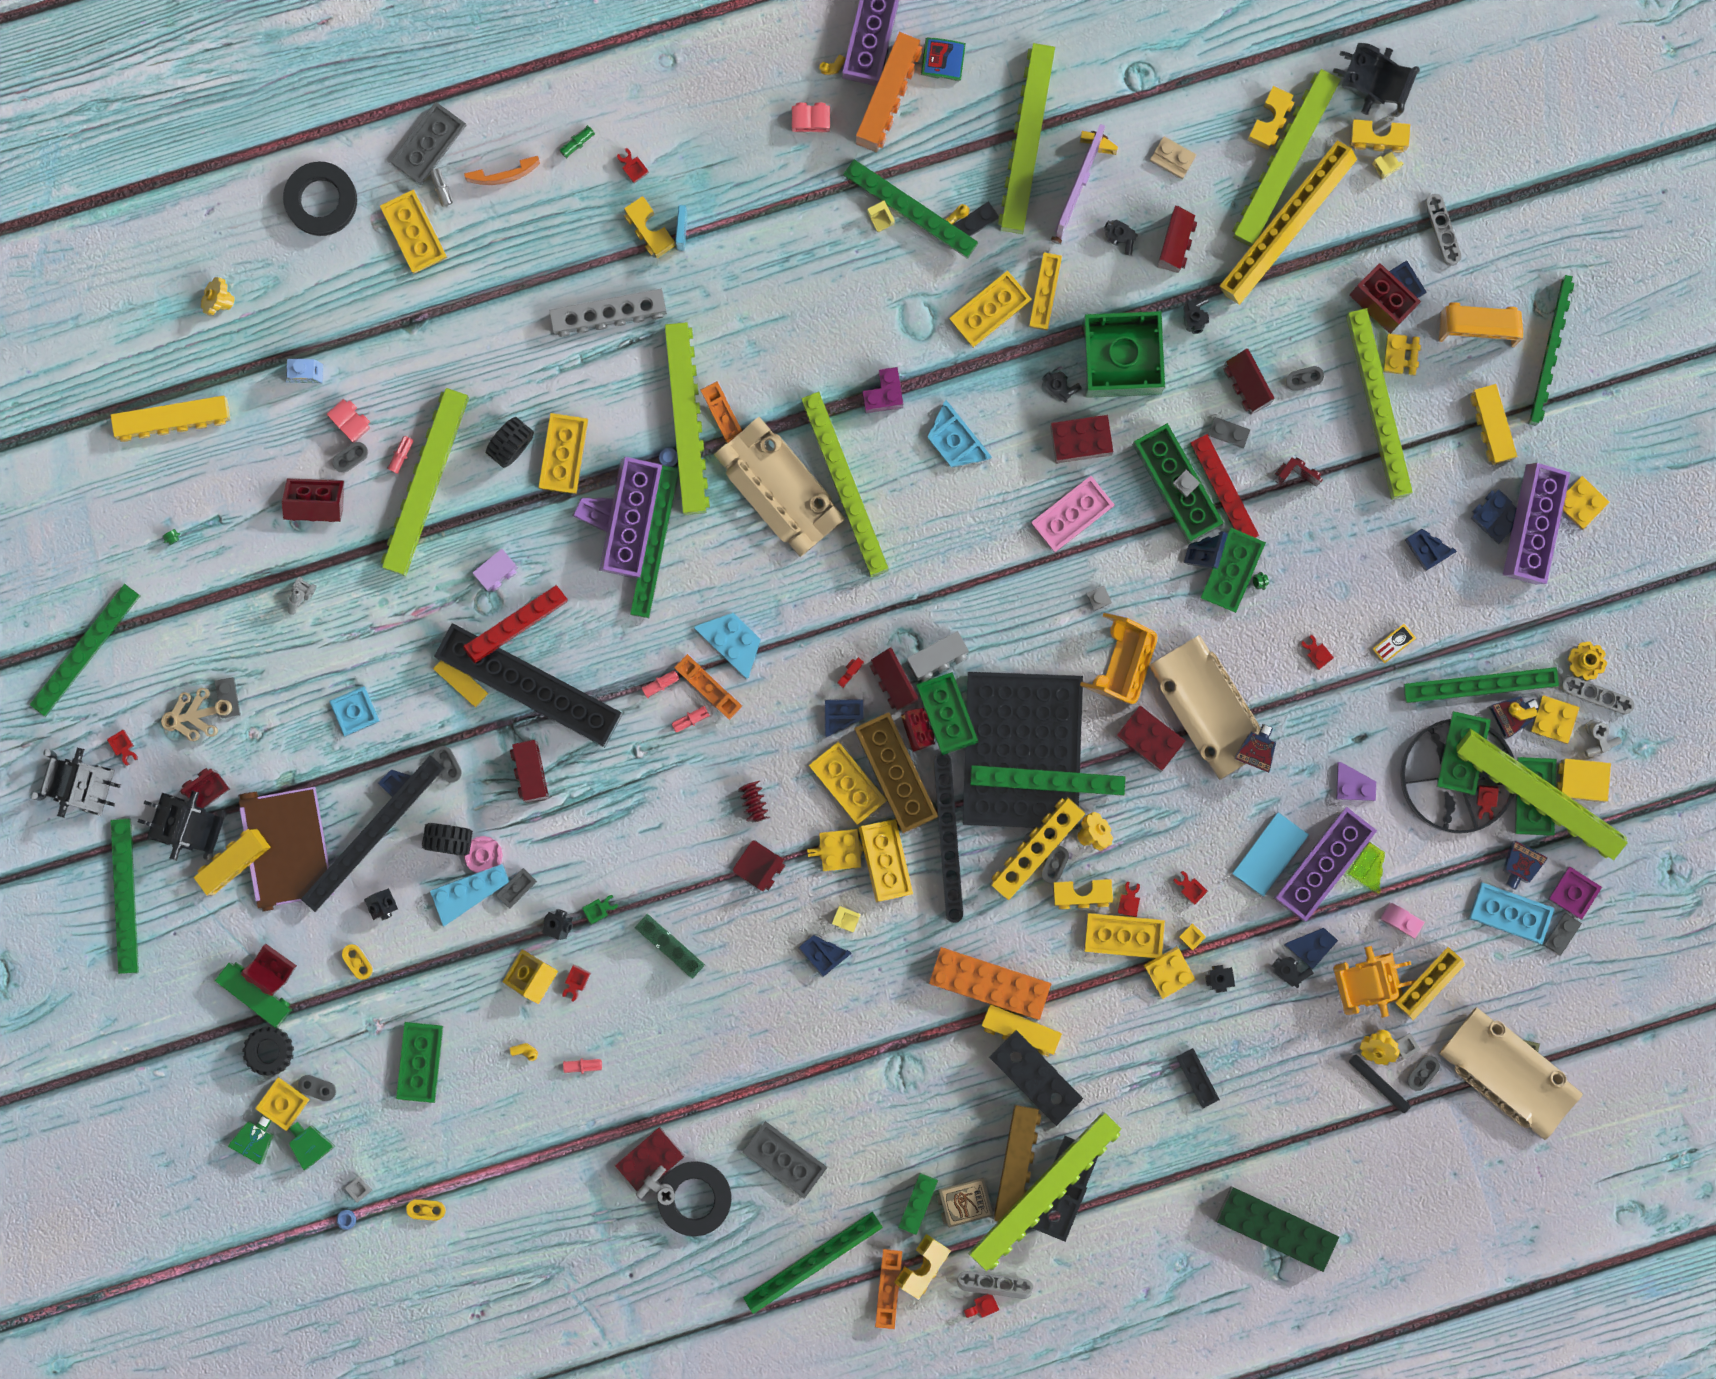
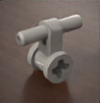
[288,577,317,615]
[1585,719,1622,757]
[636,1165,675,1205]

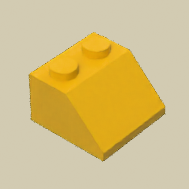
[502,949,558,1004]

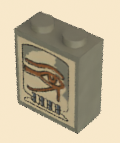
[936,1177,994,1228]

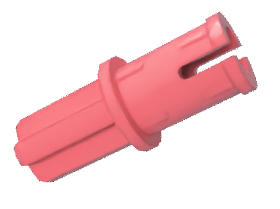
[387,436,413,474]
[641,670,679,698]
[672,706,710,732]
[563,1058,602,1074]

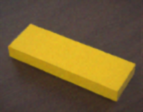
[433,661,488,708]

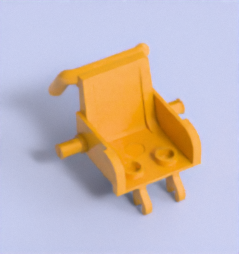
[1333,946,1415,1018]

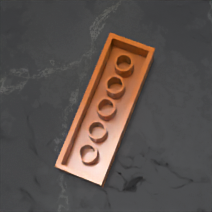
[856,32,922,153]
[929,947,1052,1020]

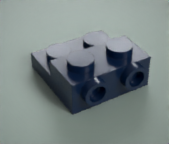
[1470,489,1517,545]

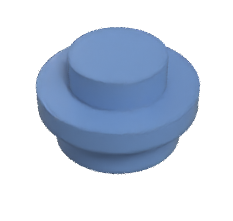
[659,448,678,467]
[337,1210,356,1230]

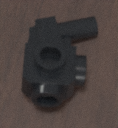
[1103,220,1138,256]
[1183,296,1209,334]
[1042,371,1082,403]
[1272,956,1314,988]

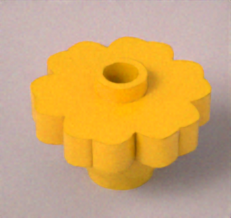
[201,277,235,315]
[1567,641,1607,681]
[1077,812,1113,851]
[1360,1029,1400,1065]

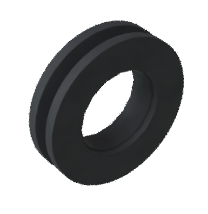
[283,161,357,236]
[657,1161,732,1236]

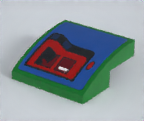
[921,37,966,81]

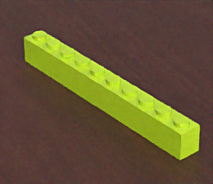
[998,43,1055,235]
[1232,69,1341,247]
[1346,308,1413,500]
[665,322,710,515]
[381,388,469,577]
[801,392,889,578]
[1456,729,1628,861]
[968,1112,1121,1271]

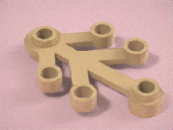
[161,688,232,741]

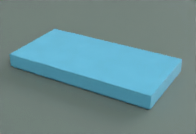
[1232,812,1309,897]
[1468,882,1555,945]

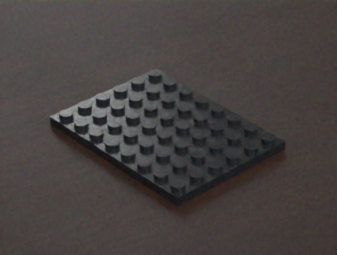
[963,672,1083,829]

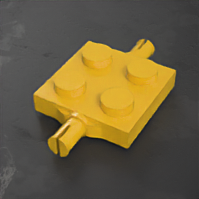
[807,829,864,871]

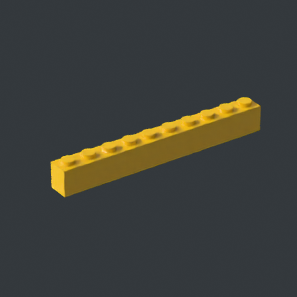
[1220,140,1357,305]

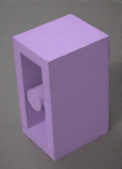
[473,549,518,592]

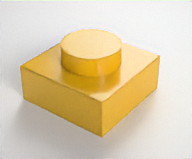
[1179,923,1206,951]

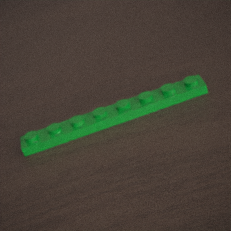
[843,159,978,259]
[1528,275,1574,426]
[630,466,679,619]
[30,583,140,717]
[1403,667,1559,703]
[970,765,1126,796]
[111,819,139,974]
[743,1211,883,1314]

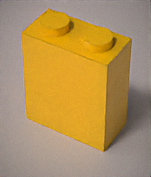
[1556,758,1611,802]

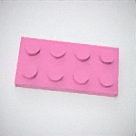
[1031,476,1115,553]

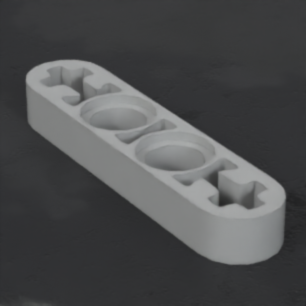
[1425,194,1461,266]
[1561,677,1634,715]
[957,1271,1033,1299]

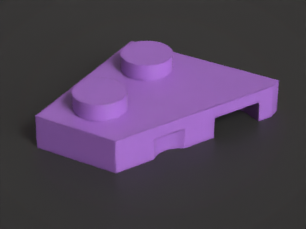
[572,498,613,532]
[1336,762,1376,801]

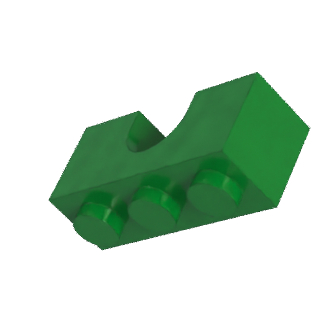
[898,1173,938,1235]

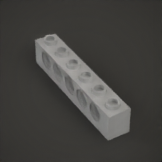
[549,288,667,337]

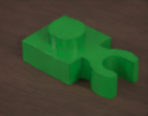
[582,895,618,925]

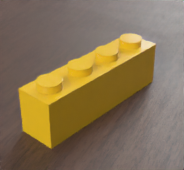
[1470,384,1518,465]
[193,829,271,896]
[1396,947,1465,1021]
[981,1005,1062,1057]

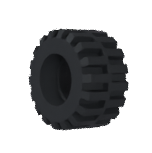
[485,417,534,468]
[422,823,473,856]
[242,1027,294,1076]

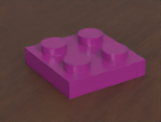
[1548,866,1602,920]

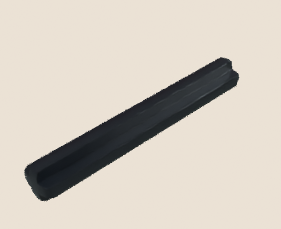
[1349,1054,1411,1113]

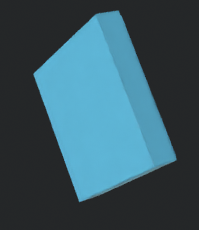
[676,205,688,251]
[329,686,380,737]

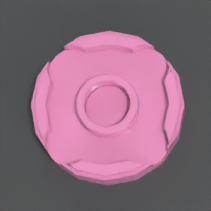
[464,836,503,873]

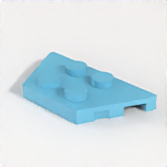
[927,400,992,468]
[694,613,761,679]

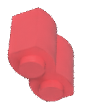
[792,102,830,132]
[327,399,370,443]

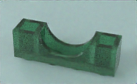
[635,913,706,979]

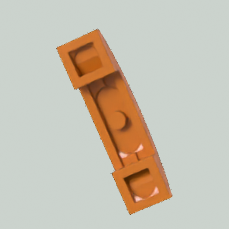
[464,156,540,185]
[700,381,742,443]
[674,654,742,720]
[875,1249,902,1329]

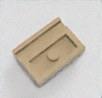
[1150,136,1197,180]

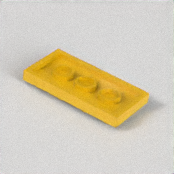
[380,189,447,274]
[949,270,1032,348]
[538,413,588,494]
[809,741,887,825]
[859,819,913,902]
[1084,913,1165,958]

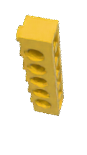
[991,797,1085,900]

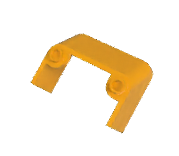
[1439,302,1523,347]
[1080,613,1157,704]

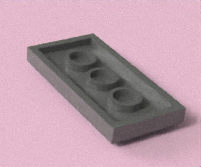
[390,102,467,185]
[742,1121,828,1199]

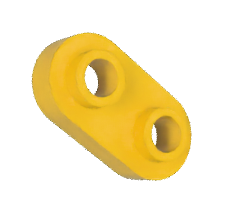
[342,944,373,980]
[406,1199,446,1221]

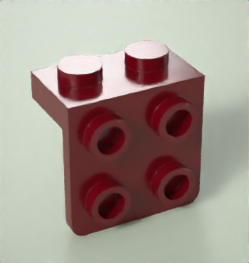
[1274,457,1323,487]
[901,708,935,752]
[180,768,230,808]
[733,840,786,892]
[241,944,297,996]

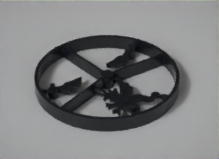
[1400,719,1515,834]

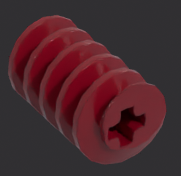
[738,781,770,823]

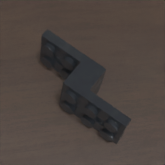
[989,1030,1084,1126]
[1030,1135,1098,1242]

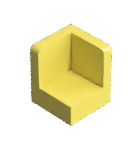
[1372,152,1404,180]
[867,201,895,232]
[832,906,861,932]

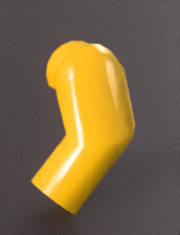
[819,54,846,75]
[945,204,970,225]
[1509,702,1537,720]
[510,1043,538,1061]

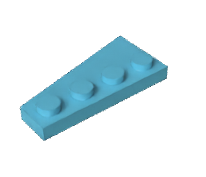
[430,863,509,927]

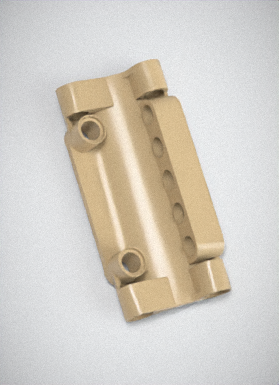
[714,417,846,557]
[1149,635,1261,780]
[1439,1007,1583,1140]

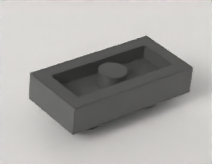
[1208,417,1251,448]
[215,677,241,719]
[496,868,537,909]
[1544,913,1582,956]

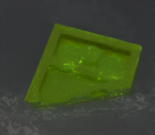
[1347,842,1385,894]

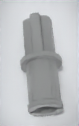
[430,168,453,207]

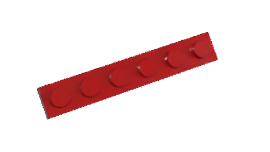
[1190,434,1259,538]
[463,585,568,663]

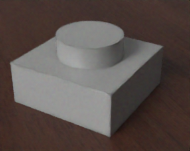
[1173,470,1200,497]
[1086,585,1112,611]
[1395,1033,1421,1060]
[345,1175,373,1203]

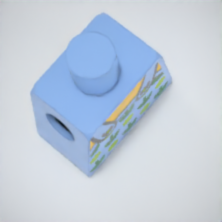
[286,359,323,383]

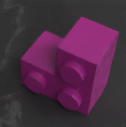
[863,367,903,413]

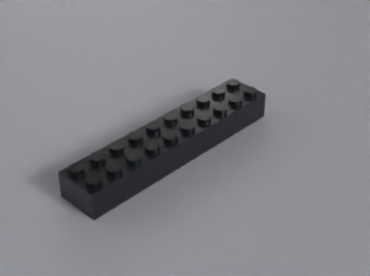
[434,623,623,748]

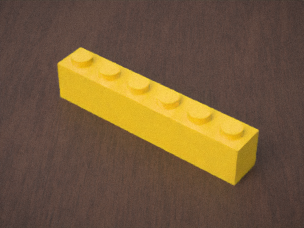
[111,395,231,442]

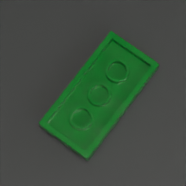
[1200,527,1266,613]
[916,672,978,755]
[1436,711,1491,795]
[1515,757,1557,836]
[396,1022,444,1103]

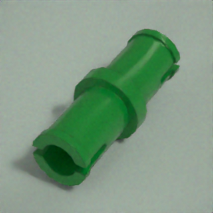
[559,125,595,159]

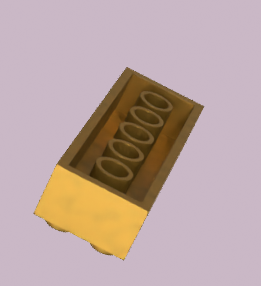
[854,712,938,834]
[993,1104,1041,1222]

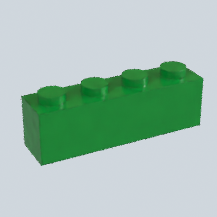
[215,962,293,1028]

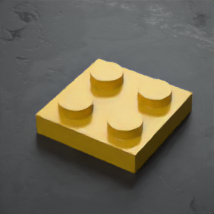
[1562,476,1610,530]
[1530,695,1580,744]
[1144,946,1196,999]
[255,1077,310,1131]

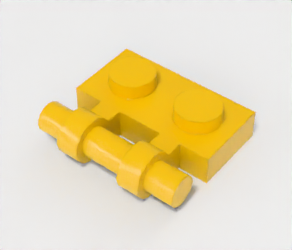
[1383,334,1421,375]

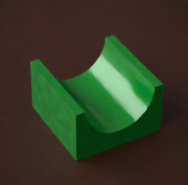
[1082,311,1165,398]

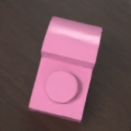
[1380,903,1425,939]

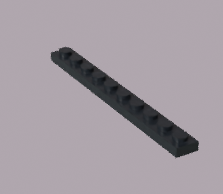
[301,755,445,912]

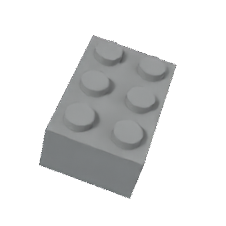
[906,631,969,682]

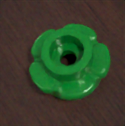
[162,529,180,545]
[1253,572,1269,590]

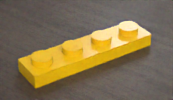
[1029,252,1062,331]

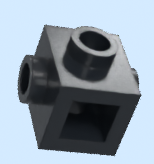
[364,888,398,921]
[542,909,573,940]
[1205,965,1235,993]

